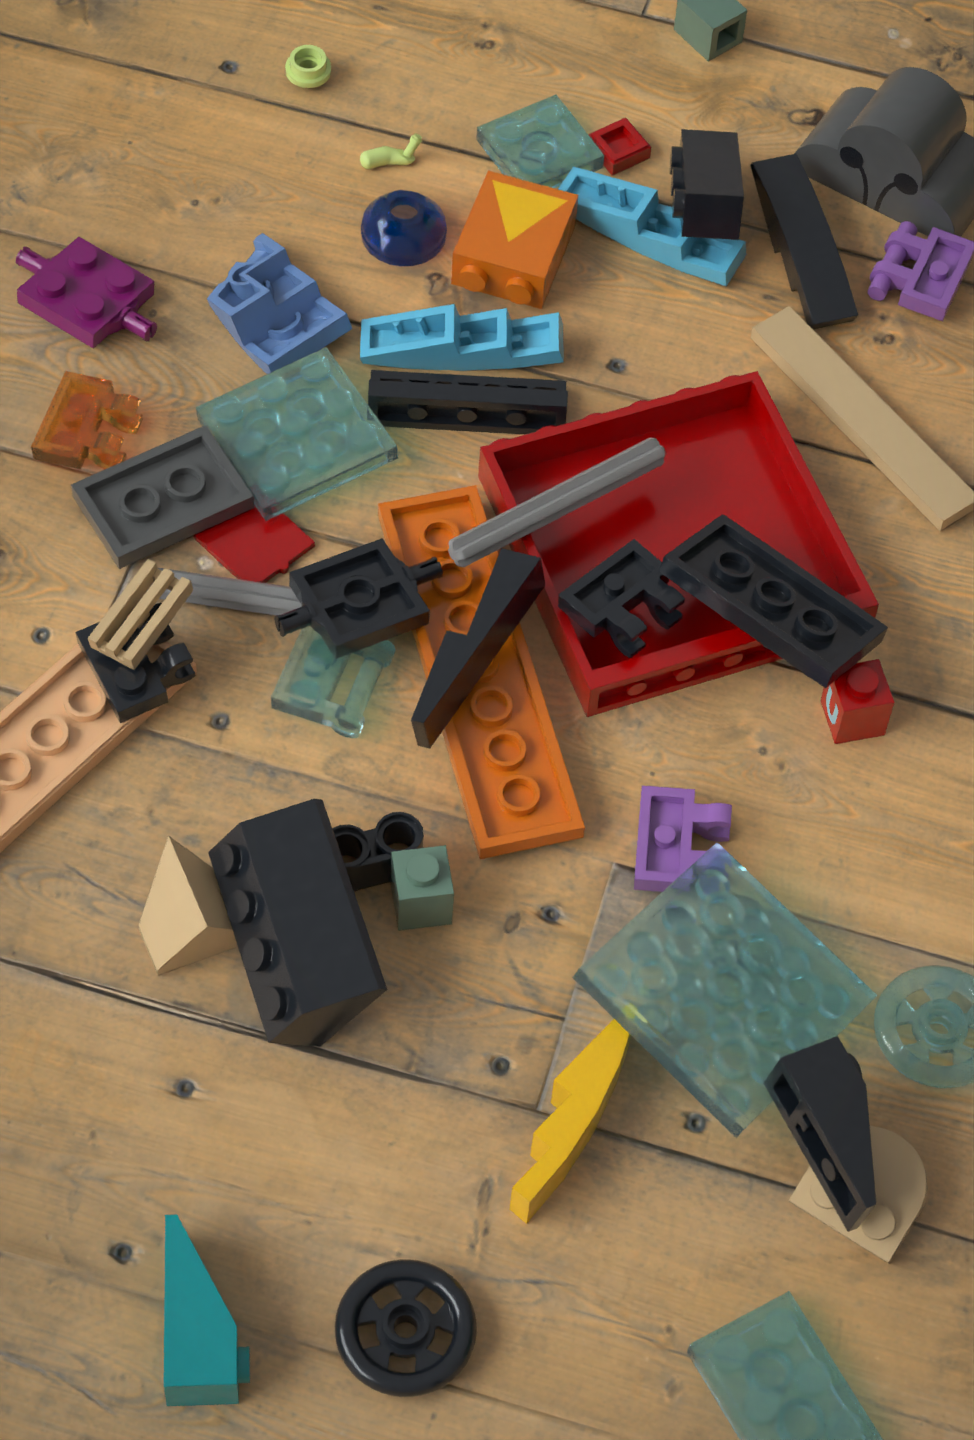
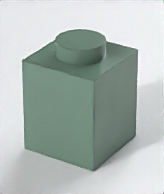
[674,0,747,62]
[390,845,454,931]

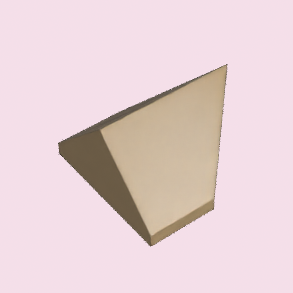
[138,835,238,975]

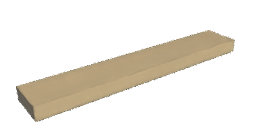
[750,306,974,531]

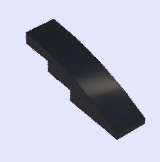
[750,154,858,330]

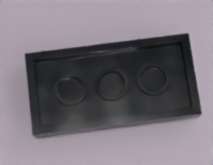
[659,514,888,688]

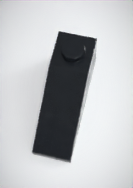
[763,1036,876,1232]

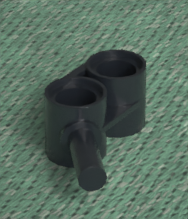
[332,812,424,892]

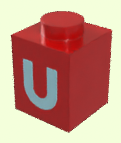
[820,659,895,744]

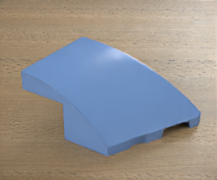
[207,233,353,380]

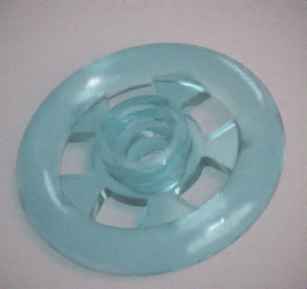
[874,965,974,1088]

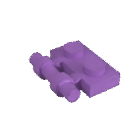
[868,221,974,322]

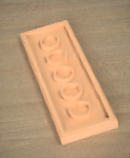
[0,614,197,853]

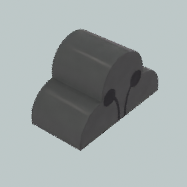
[794,67,974,237]

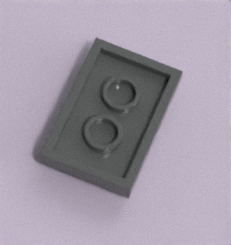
[71,425,254,569]

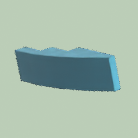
[558,166,747,287]
[360,304,564,371]

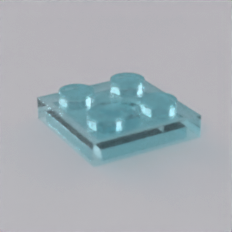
[476,95,604,188]

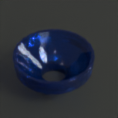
[361,190,447,266]

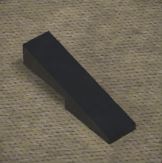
[411,548,545,749]

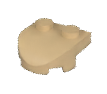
[788,1126,928,1264]

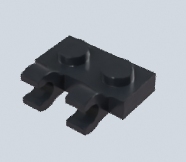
[558,539,685,658]
[75,603,196,723]

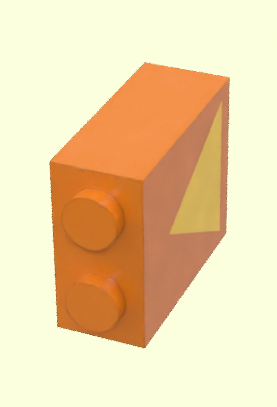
[451,170,579,309]

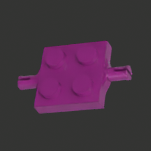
[15,236,157,349]

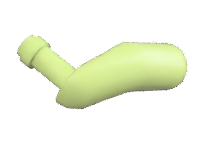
[360,133,422,169]

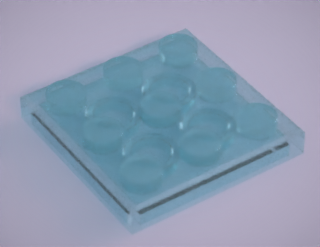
[196,347,398,521]

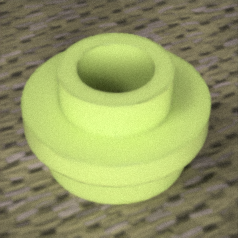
[285,45,331,88]

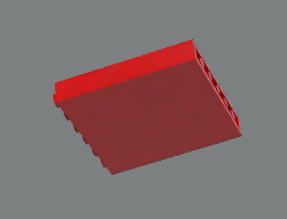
[478,371,879,717]

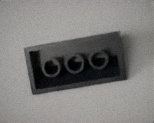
[208,799,388,1047]

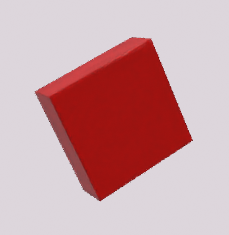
[586,117,652,176]

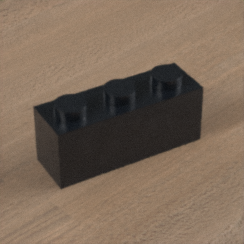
[669,129,744,240]

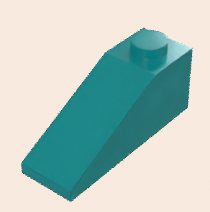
[164,1214,250,1406]

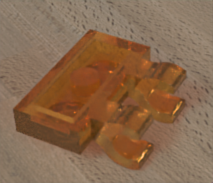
[31,371,143,470]

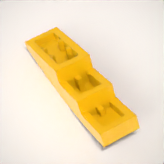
[509,1004,637,1224]

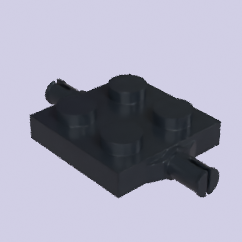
[274,538,443,659]

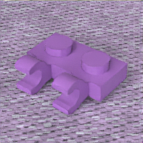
[634,786,732,894]

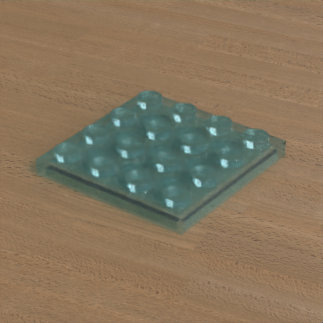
[572,842,877,1138]

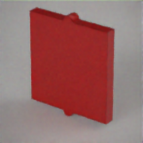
[193,489,315,583]

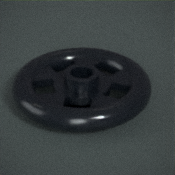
[335,1259,477,1397]

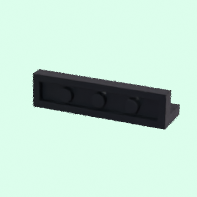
[368,370,568,435]

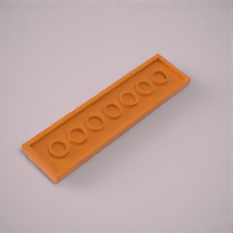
[378,485,585,859]

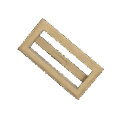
[88,559,193,670]

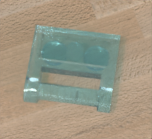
[271,626,396,738]

